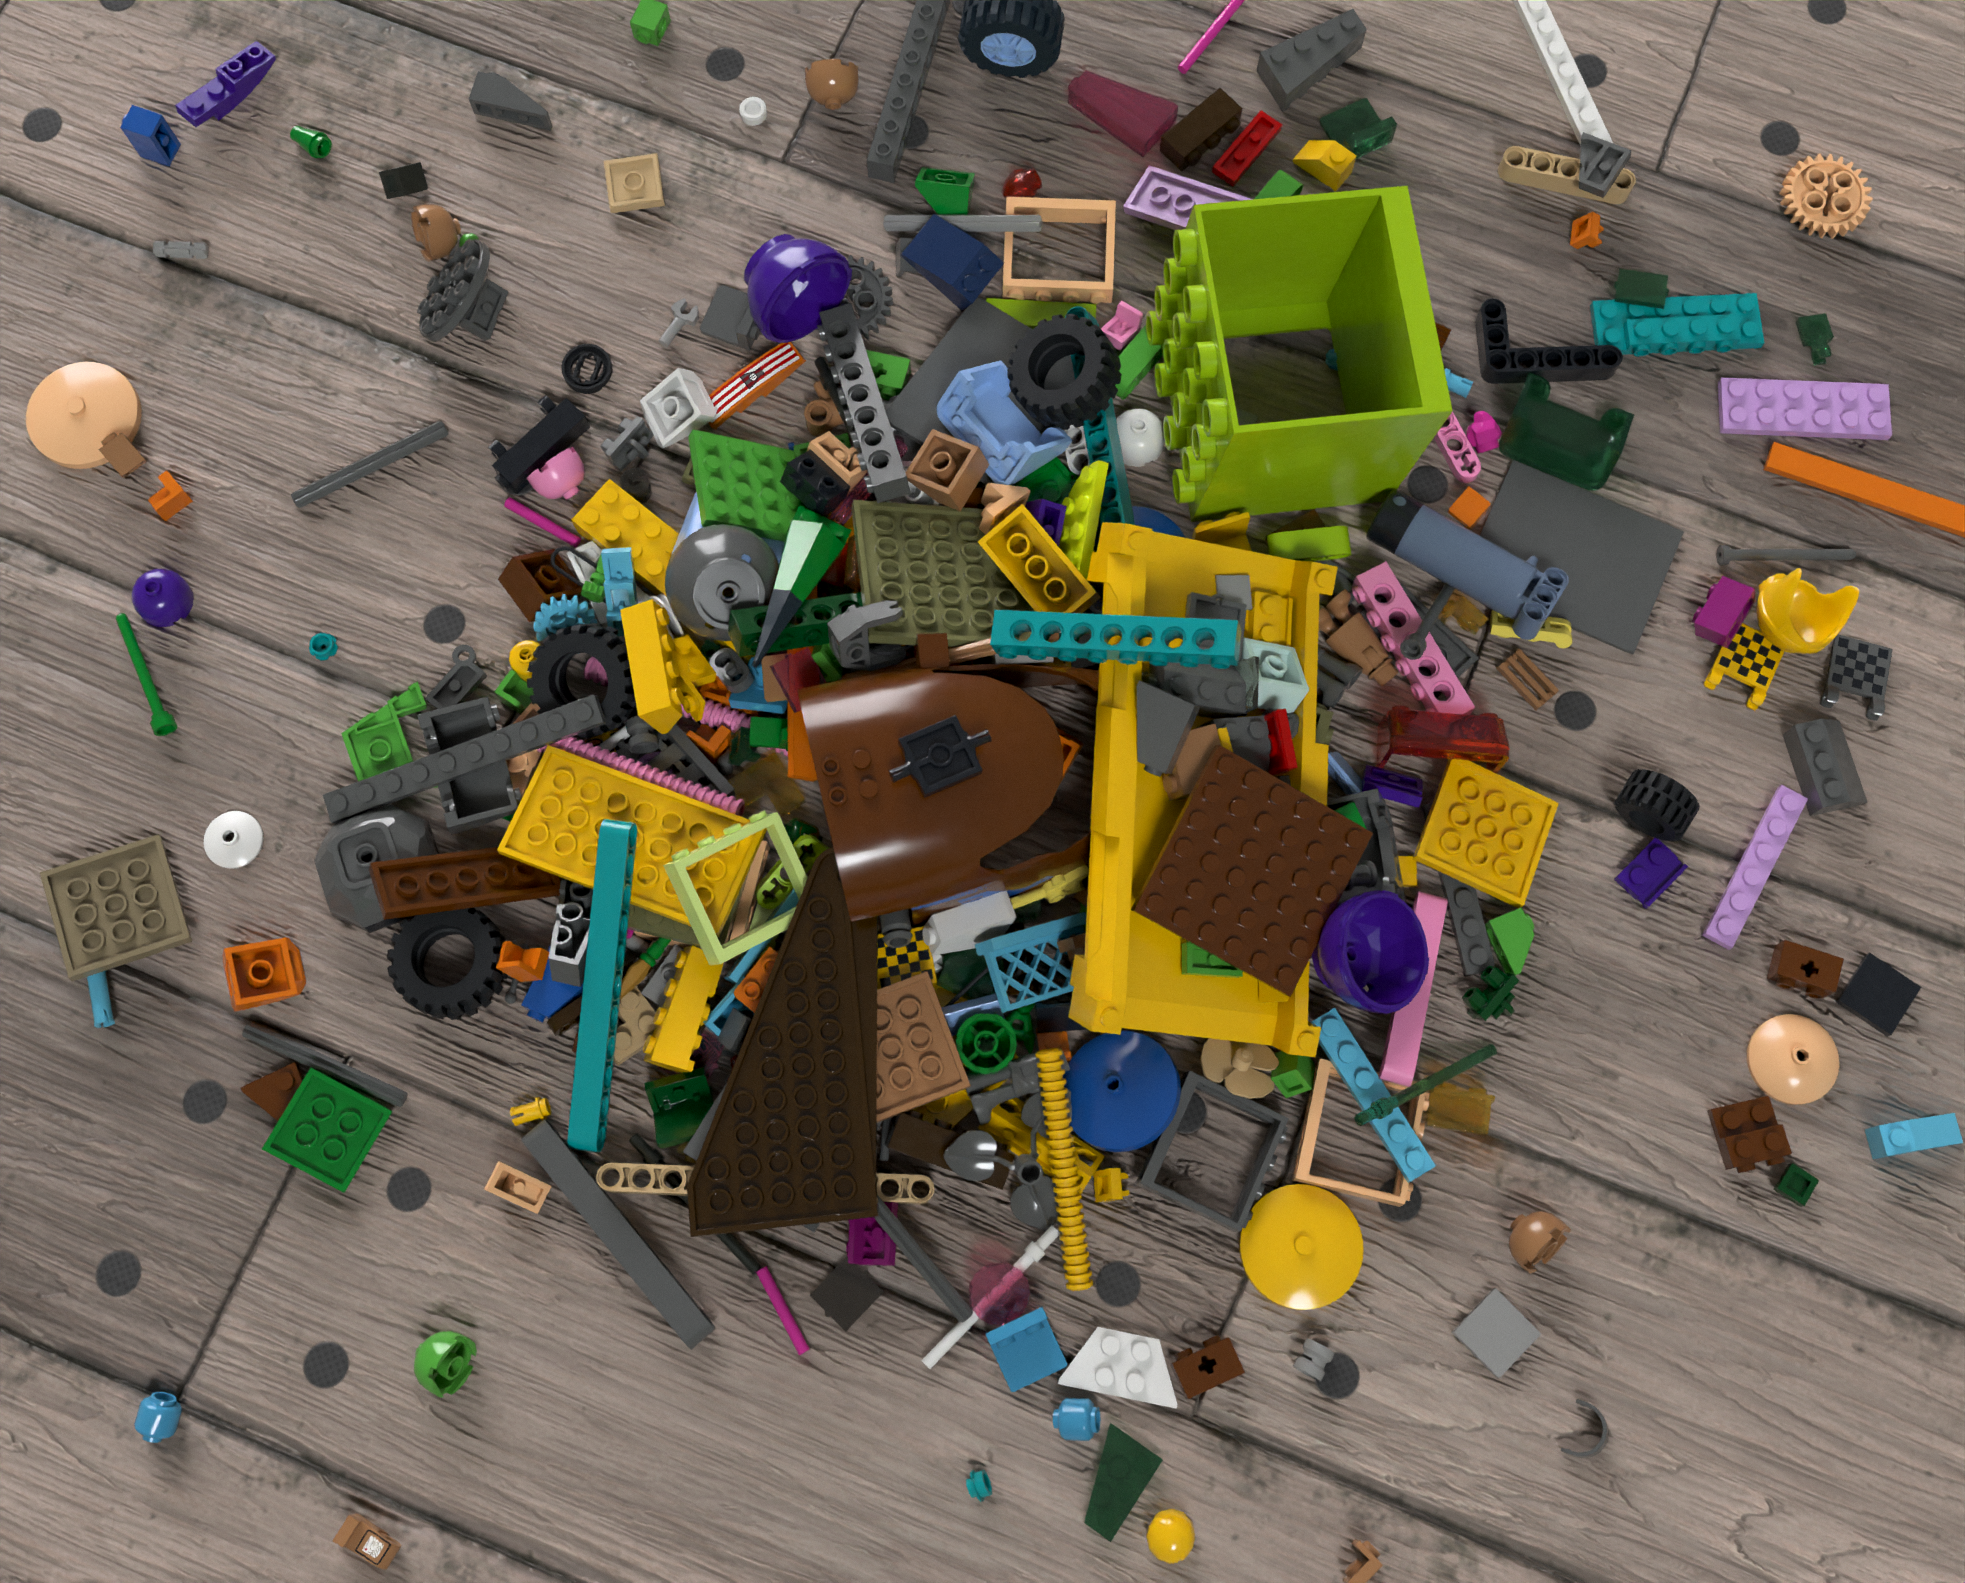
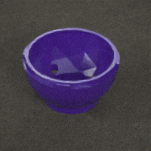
[744,234,852,343]
[1312,890,1429,1014]

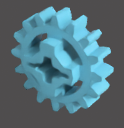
[534,594,597,654]

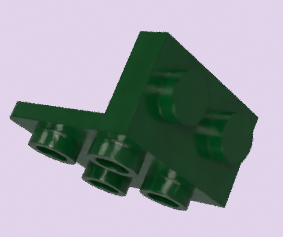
[644,1067,714,1148]

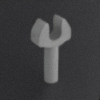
[658,298,699,347]

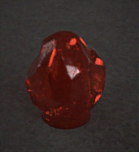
[1002,167,1042,199]

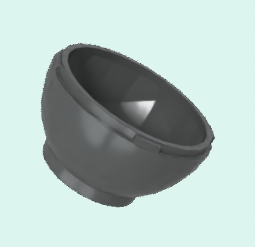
[664,524,779,641]

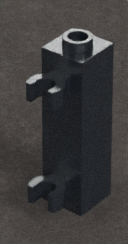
[488,395,590,494]

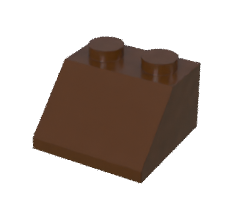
[498,549,582,622]

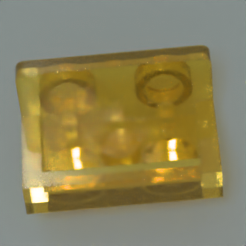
[1425,1083,1495,1136]

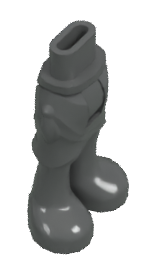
[1317,646,1363,711]
[965,1048,1070,1126]

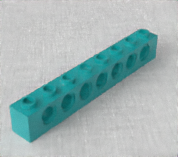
[990,610,1242,669]

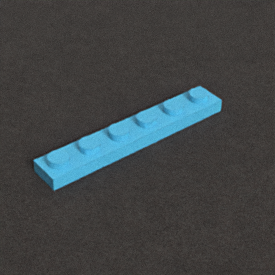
[1311,1008,1436,1183]

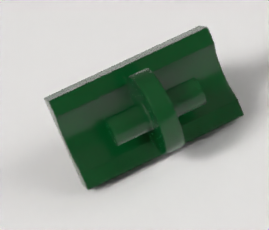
[1462,966,1519,1021]

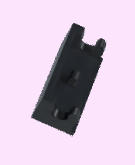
[1035,1001,1088,1033]

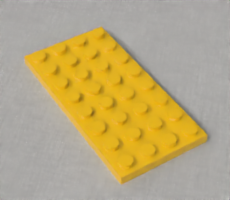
[497,745,767,937]

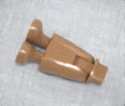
[1319,589,1399,687]

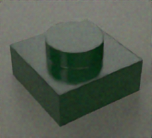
[1773,1163,1819,1207]

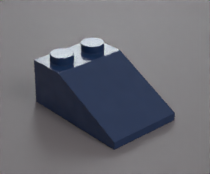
[900,214,1004,311]

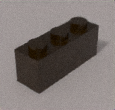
[1160,88,1243,171]

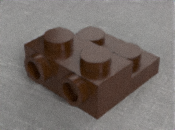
[1707,1096,1792,1173]

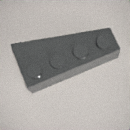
[549,878,593,987]

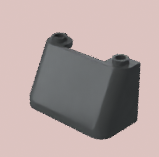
[417,697,522,835]
[1327,788,1406,909]

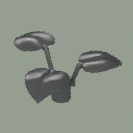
[943,1089,1072,1232]

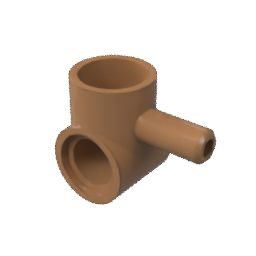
[804,380,844,437]

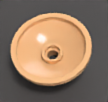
[1747,1014,1839,1105]

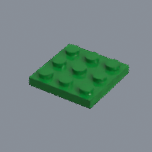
[262,1068,393,1193]

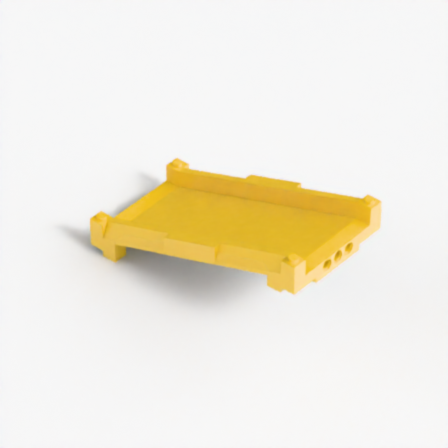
[1068,522,1338,1057]

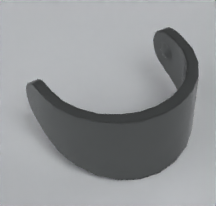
[1561,1399,1609,1458]

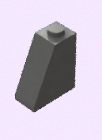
[1137,681,1201,777]

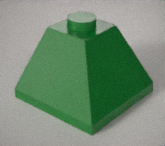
[915,167,975,215]

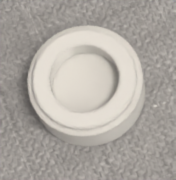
[739,97,767,126]

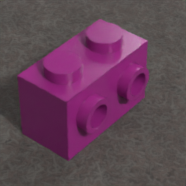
[1692,576,1756,648]

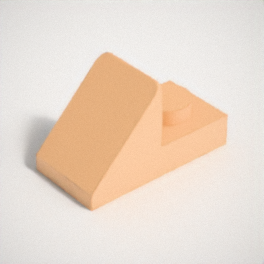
[979,483,1030,534]
[484,1161,552,1214]

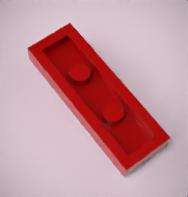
[1212,110,1282,187]

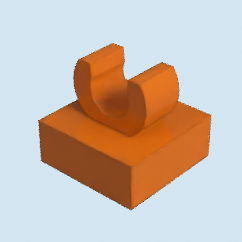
[1570,211,1604,249]

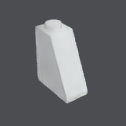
[922,891,1016,956]

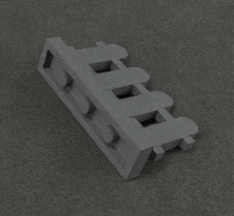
[616,724,736,798]

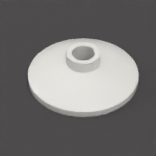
[204,811,263,869]

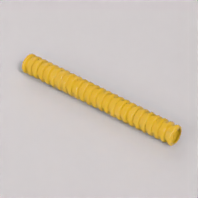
[1035,1048,1093,1291]

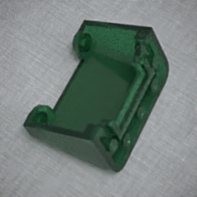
[1499,372,1634,491]

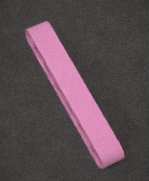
[1379,891,1448,1087]

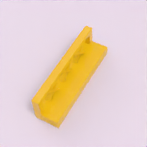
[978,1098,1105,1193]

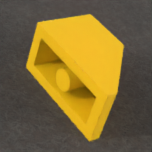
[1292,140,1357,191]

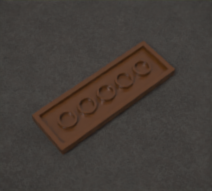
[369,847,561,920]

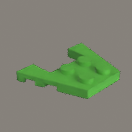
[341,682,438,788]

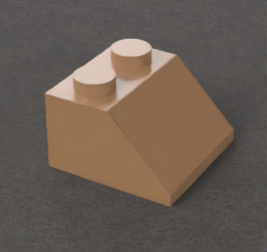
[905,429,989,512]
[1162,724,1221,801]

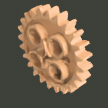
[1779,154,1873,239]

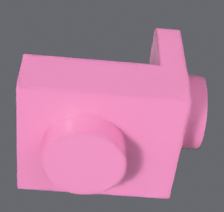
[1101,301,1143,351]

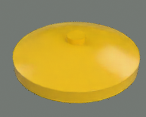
[1239,1184,1364,1310]

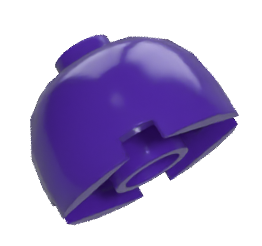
[131,569,194,627]

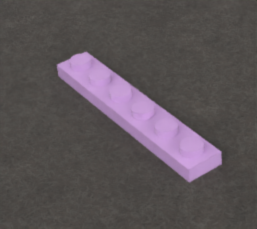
[1702,785,1808,950]

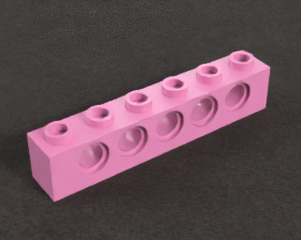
[1352,561,1475,731]

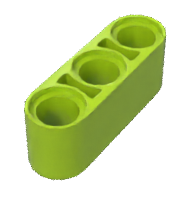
[1267,526,1352,562]

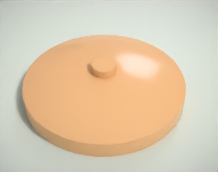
[26,362,142,469]

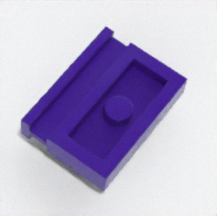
[1362,764,1423,808]
[1614,838,1688,909]

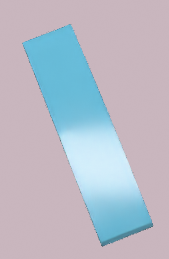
[601,547,638,637]

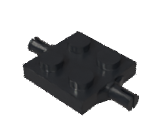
[888,715,992,798]

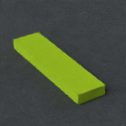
[986,298,1096,329]

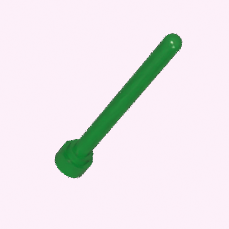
[116,613,177,736]

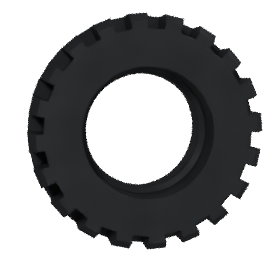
[1007,314,1122,430]
[527,623,636,738]
[387,908,508,1020]

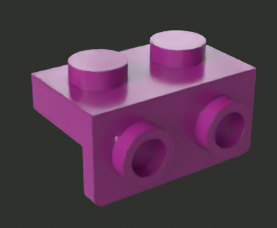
[846,1202,898,1266]

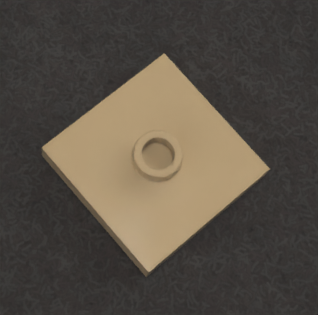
[604,153,665,213]

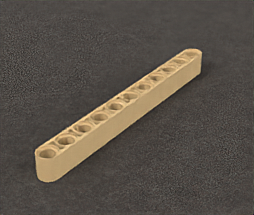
[596,1163,935,1205]

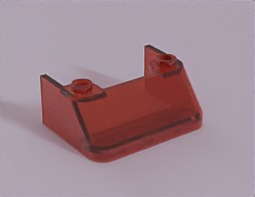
[1376,706,1510,774]

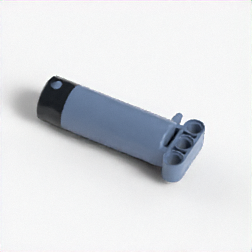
[1366,489,1569,640]

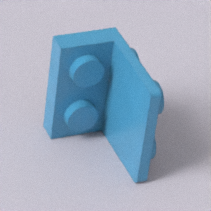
[985,1307,1067,1392]

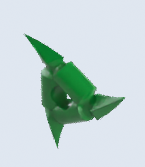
[1005,1003,1035,1054]

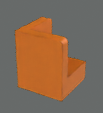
[148,470,193,522]
[1448,486,1491,530]
[686,724,731,764]
[496,941,549,982]

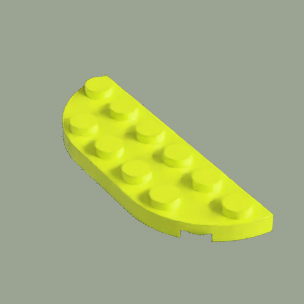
[1059,460,1109,580]

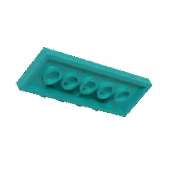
[1590,293,1765,357]

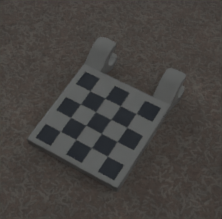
[1820,634,1893,721]

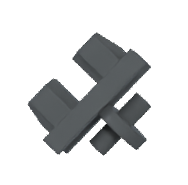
[601,416,654,472]

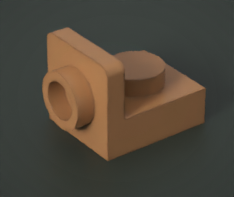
[1343,1539,1383,1583]

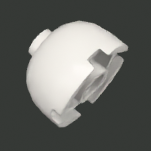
[1116,408,1165,467]

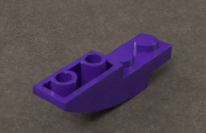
[175,41,276,127]

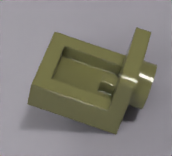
[1316,704,1334,745]

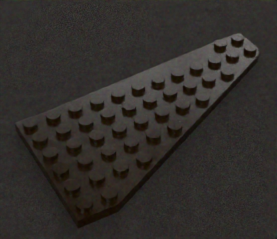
[687,847,879,1237]

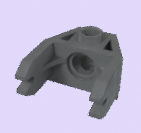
[827,600,906,671]

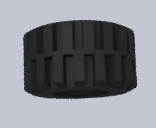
[1614,769,1700,842]

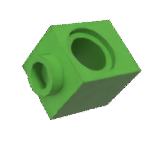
[630,0,671,46]

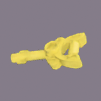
[1010,865,1089,909]

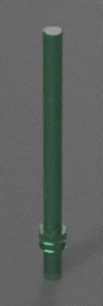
[1354,1044,1497,1126]

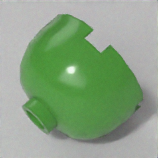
[414,1331,477,1398]

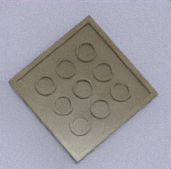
[40,834,192,982]

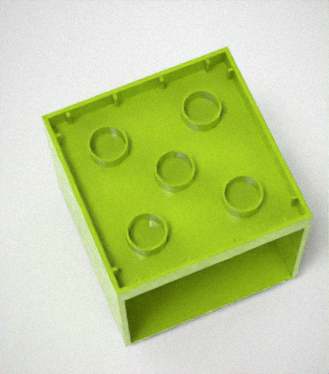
[1146,186,1453,522]

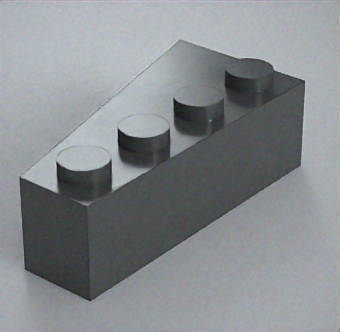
[1256,9,1367,112]

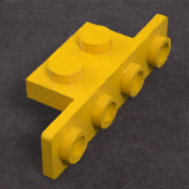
[672,634,717,722]

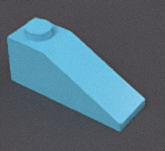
[1865,1113,1963,1160]

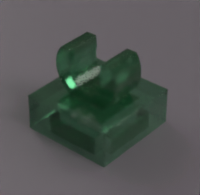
[728,726,761,766]

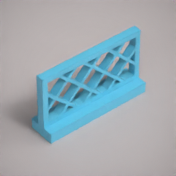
[975,912,1086,1013]

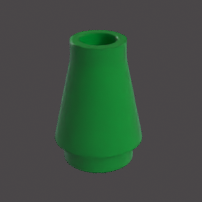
[290,125,332,158]

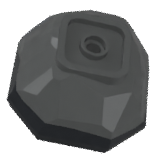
[314,804,439,933]

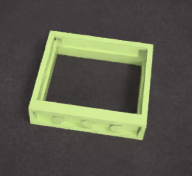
[663,810,808,965]

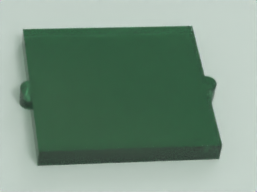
[1614,268,1669,309]

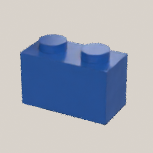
[120,105,181,167]

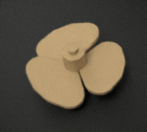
[1200,1038,1279,1099]

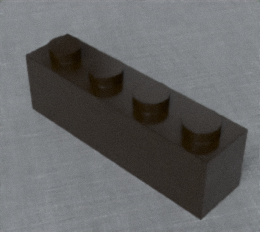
[884,1109,1015,1190]

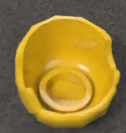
[1146,1509,1195,1564]

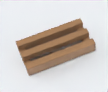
[1497,648,1559,711]

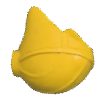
[1757,568,1859,654]

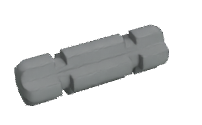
[153,241,209,259]

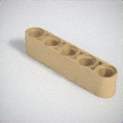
[1498,146,1636,204]

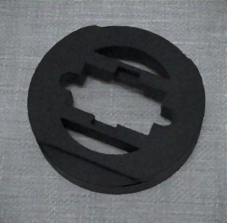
[561,344,612,394]

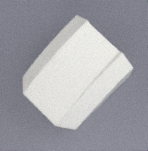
[640,368,717,448]

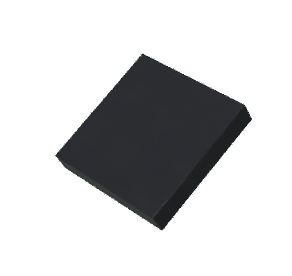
[1835,952,1921,1037]

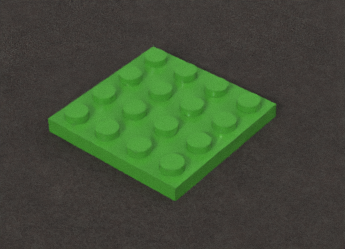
[688,429,806,542]

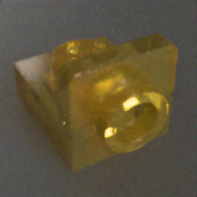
[1440,596,1488,636]

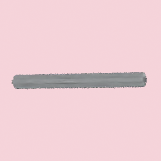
[883,215,1043,232]

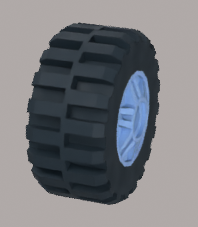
[958,0,1065,78]

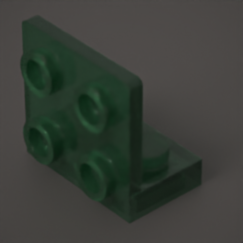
[1320,98,1397,159]

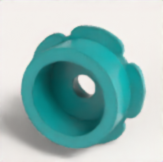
[309,633,338,661]
[966,1470,992,1502]

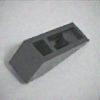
[469,71,553,131]

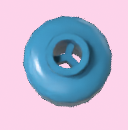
[134,1392,182,1443]
[1053,1398,1101,1441]

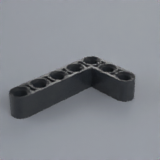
[1475,298,1623,384]

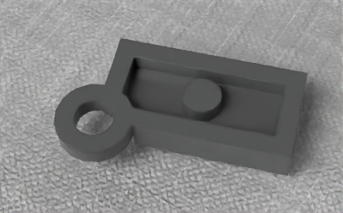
[425,645,487,709]

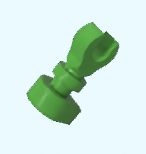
[581,555,605,603]

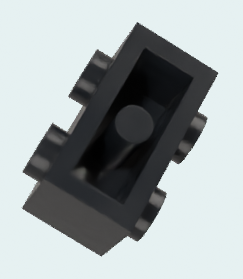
[780,449,851,517]

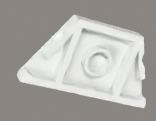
[1058,1327,1177,1409]

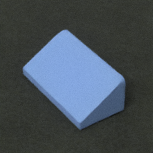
[1328,751,1363,795]
[942,993,1005,1036]

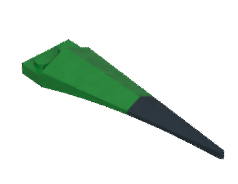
[752,505,852,667]

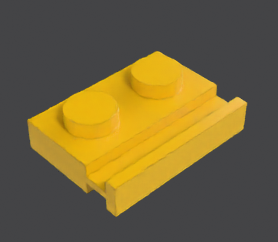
[1247,591,1293,647]

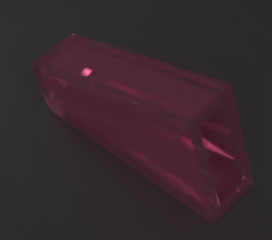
[1068,70,1178,157]

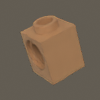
[98,432,147,478]

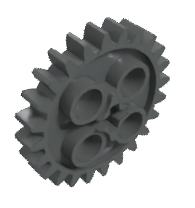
[815,255,893,340]

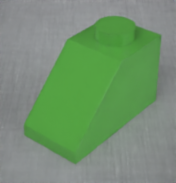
[1485,907,1535,976]

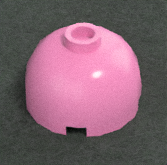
[526,447,585,500]

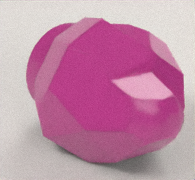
[1466,411,1502,454]

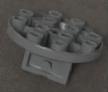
[417,239,508,342]

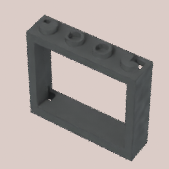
[1135,1071,1289,1232]

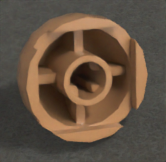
[805,59,859,110]
[411,204,461,262]
[1509,1211,1571,1274]

